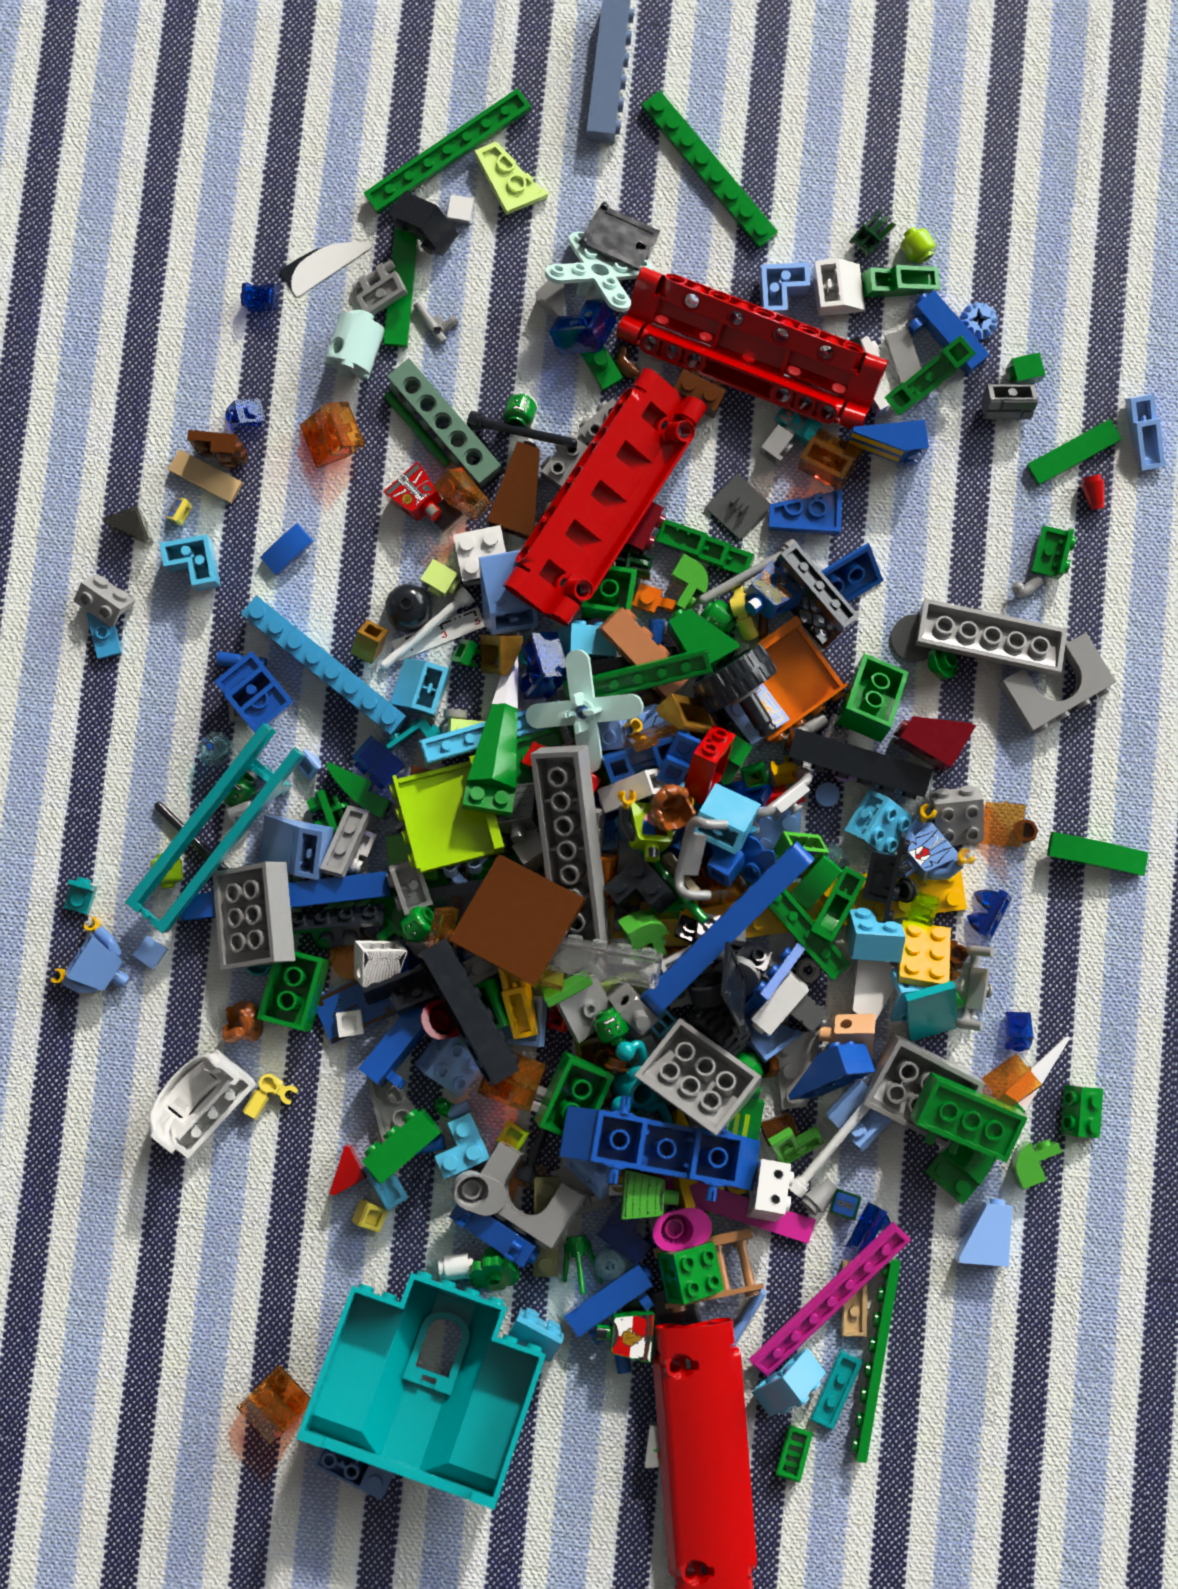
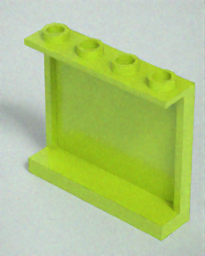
[389,755,504,875]

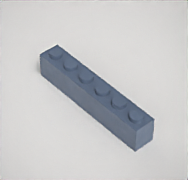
[587,0,635,143]

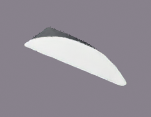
[279,242,371,297]

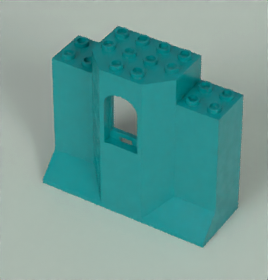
[296,1270,546,1510]

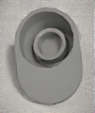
[452,1170,507,1216]

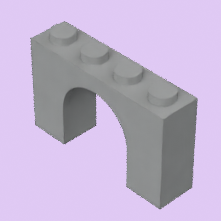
[999,632,1116,734]
[481,1142,587,1249]

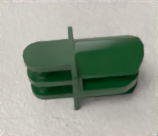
[849,210,896,258]
[612,547,654,580]

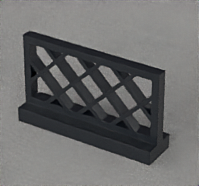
[775,543,860,649]

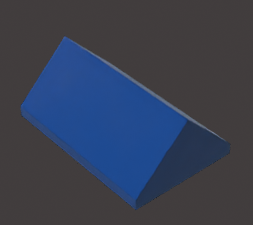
[816,543,883,618]

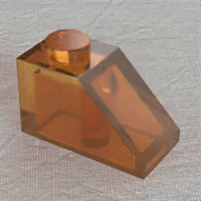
[433,467,492,520]

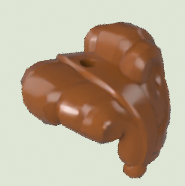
[651,784,696,832]
[221,1001,264,1043]

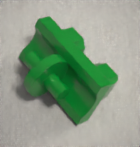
[307,789,350,834]

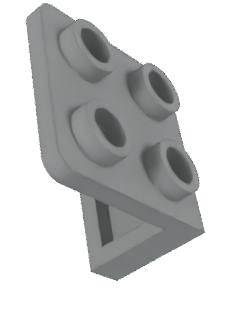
[929,785,984,846]

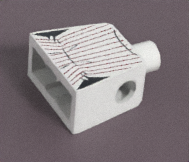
[354,941,407,987]

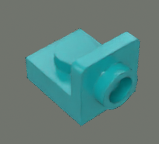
[63,876,97,915]

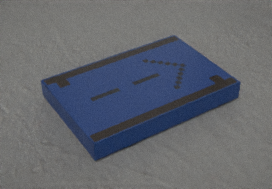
[317,979,398,1044]

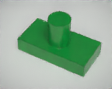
[579,338,623,392]

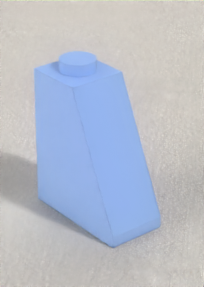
[954,1198,1012,1267]

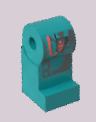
[774,407,823,448]

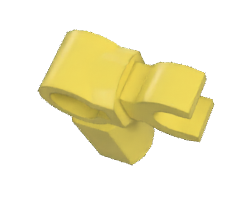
[730,584,759,641]
[242,1073,298,1119]

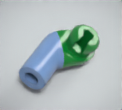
[435,1097,472,1119]

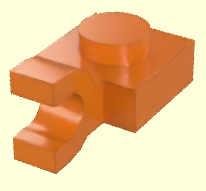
[632,583,676,614]

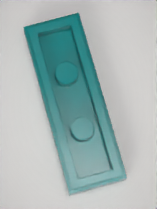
[809,1349,863,1431]

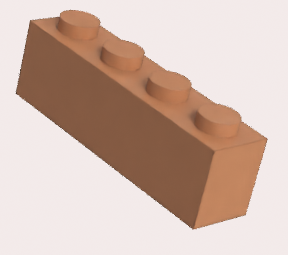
[597,607,689,700]

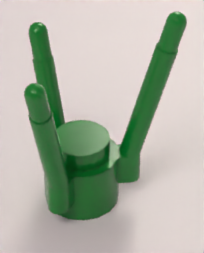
[562,1235,603,1295]

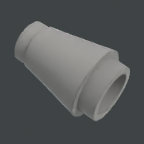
[801,1178,838,1215]

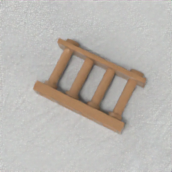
[653,1228,764,1313]

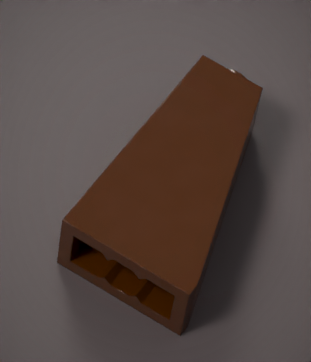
[487,441,540,540]

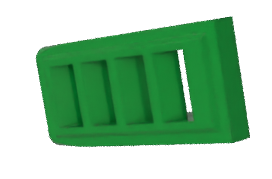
[774,1425,813,1483]

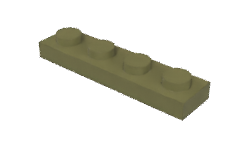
[533,1175,559,1277]

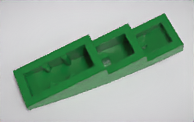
[655,519,755,575]
[1047,832,1148,876]

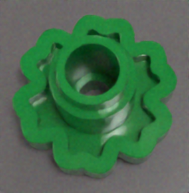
[469,1247,519,1291]

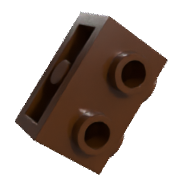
[674,369,726,419]

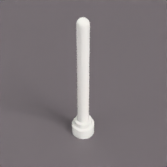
[380,586,475,670]
[788,1102,871,1198]

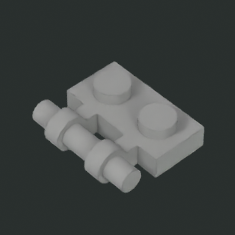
[352,260,408,316]

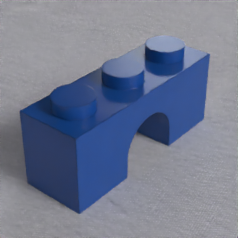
[602,731,675,784]
[666,827,745,888]

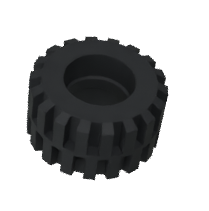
[686,1004,752,1057]

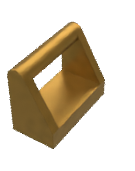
[480,634,523,676]
[656,694,716,734]

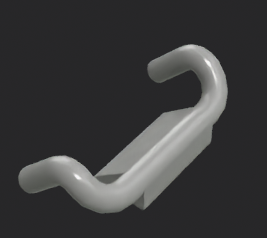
[753,767,813,834]
[674,816,728,900]
[956,945,995,1032]

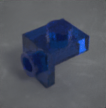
[241,282,280,313]
[225,399,266,431]
[1004,1012,1034,1052]

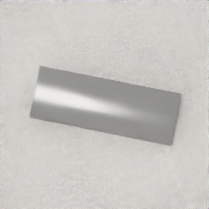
[916,598,1068,676]

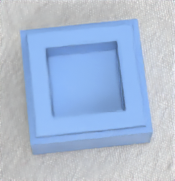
[133,935,169,969]

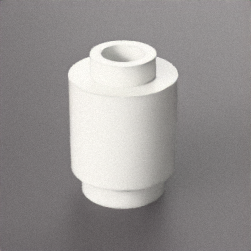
[438,1253,475,1281]

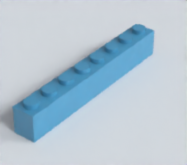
[241,595,409,736]

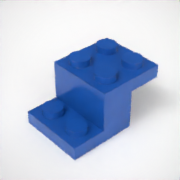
[214,651,295,733]

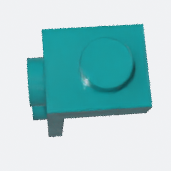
[385,718,442,752]

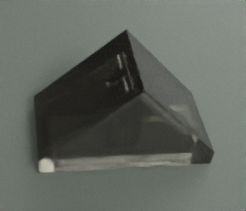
[103,505,153,546]

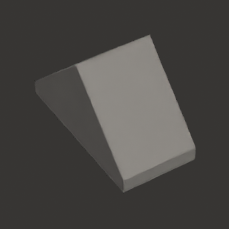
[535,280,564,324]

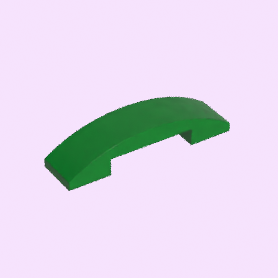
[884,335,976,416]

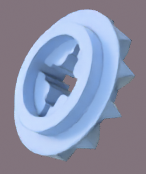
[960,302,998,340]

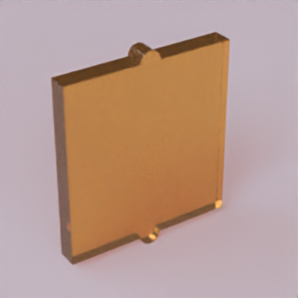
[981,801,1026,848]
[982,1053,1042,1106]

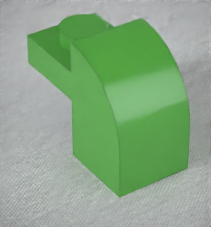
[671,554,708,611]
[618,910,669,959]
[1011,1139,1062,1189]

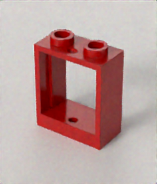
[684,725,736,805]

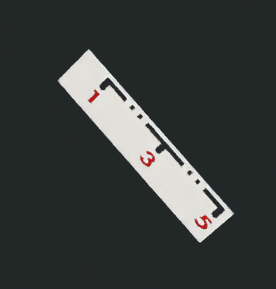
[391,607,486,661]

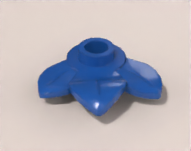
[741,836,776,883]

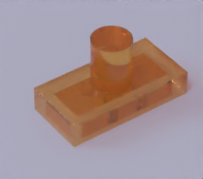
[426,907,459,949]

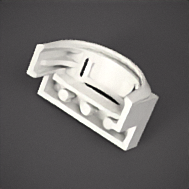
[149,1049,256,1159]

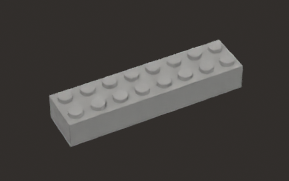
[530,745,611,947]

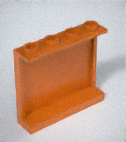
[757,615,848,744]

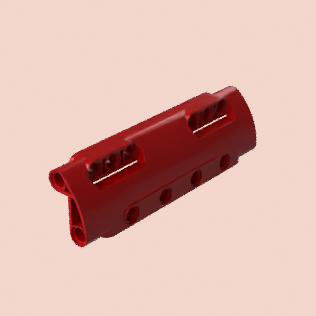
[616,266,888,430]

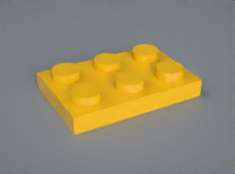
[898,919,951,988]

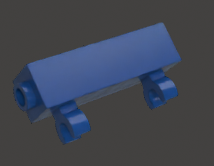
[906,290,990,378]
[358,1005,440,1090]
[449,1204,540,1268]
[564,1261,655,1345]

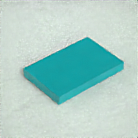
[905,981,957,1041]

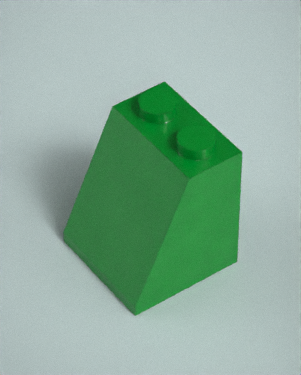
[667,608,740,679]

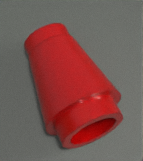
[1081,474,1105,511]

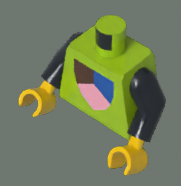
[617,790,694,862]

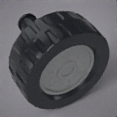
[692,643,777,738]

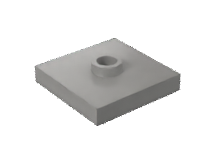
[556,974,612,1043]

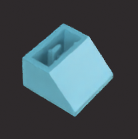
[390,658,451,718]
[695,783,761,854]
[507,1307,564,1362]

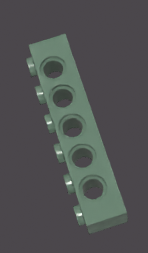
[387,358,502,489]

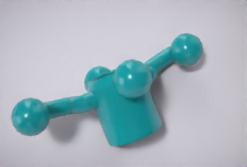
[611,1040,674,1124]

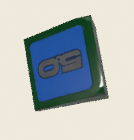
[829,1189,862,1221]

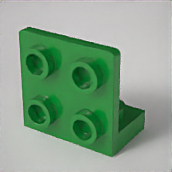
[657,1242,724,1305]

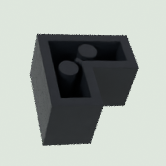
[389,191,459,257]
[604,855,679,914]

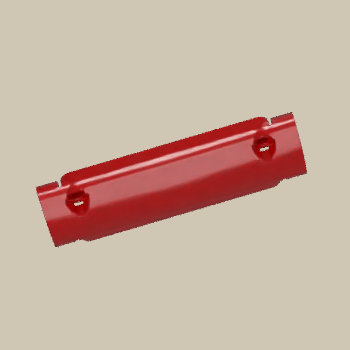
[503,368,707,626]
[653,1318,757,1589]

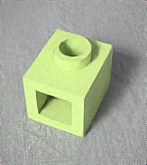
[421,559,460,598]

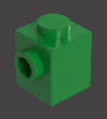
[1005,352,1046,384]

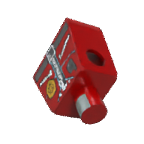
[383,462,442,521]

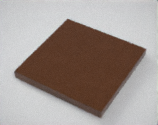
[449,854,586,988]

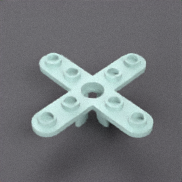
[545,231,653,312]
[526,649,644,773]

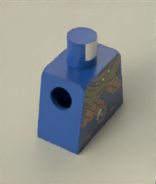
[745,561,805,619]

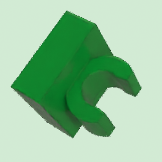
[451,639,481,667]

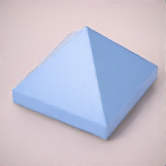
[297,749,322,781]

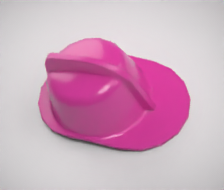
[653,1208,712,1251]

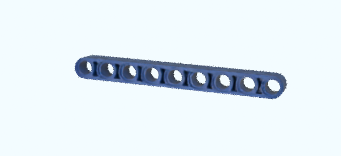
[640,841,815,1016]
[177,871,392,921]

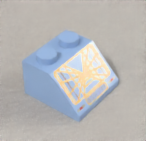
[722,683,790,747]

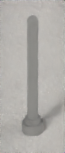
[699,539,797,605]

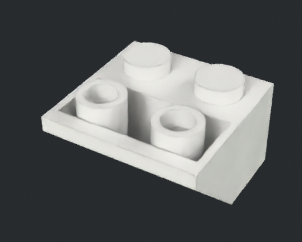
[812,258,865,317]

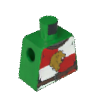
[595,1310,654,1363]

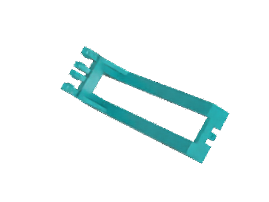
[125,724,306,934]

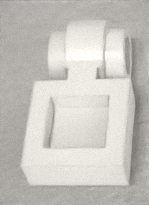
[347,830,378,875]

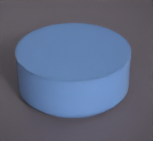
[815,782,840,807]

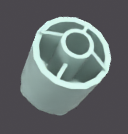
[323,310,385,380]

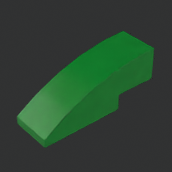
[862,265,940,297]
[326,762,392,820]
[810,866,867,942]

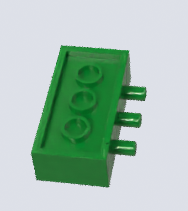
[910,1072,1028,1164]

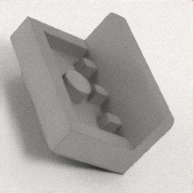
[74,574,136,627]
[386,859,433,916]

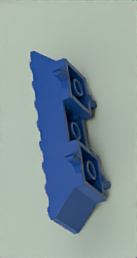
[559,1095,761,1202]

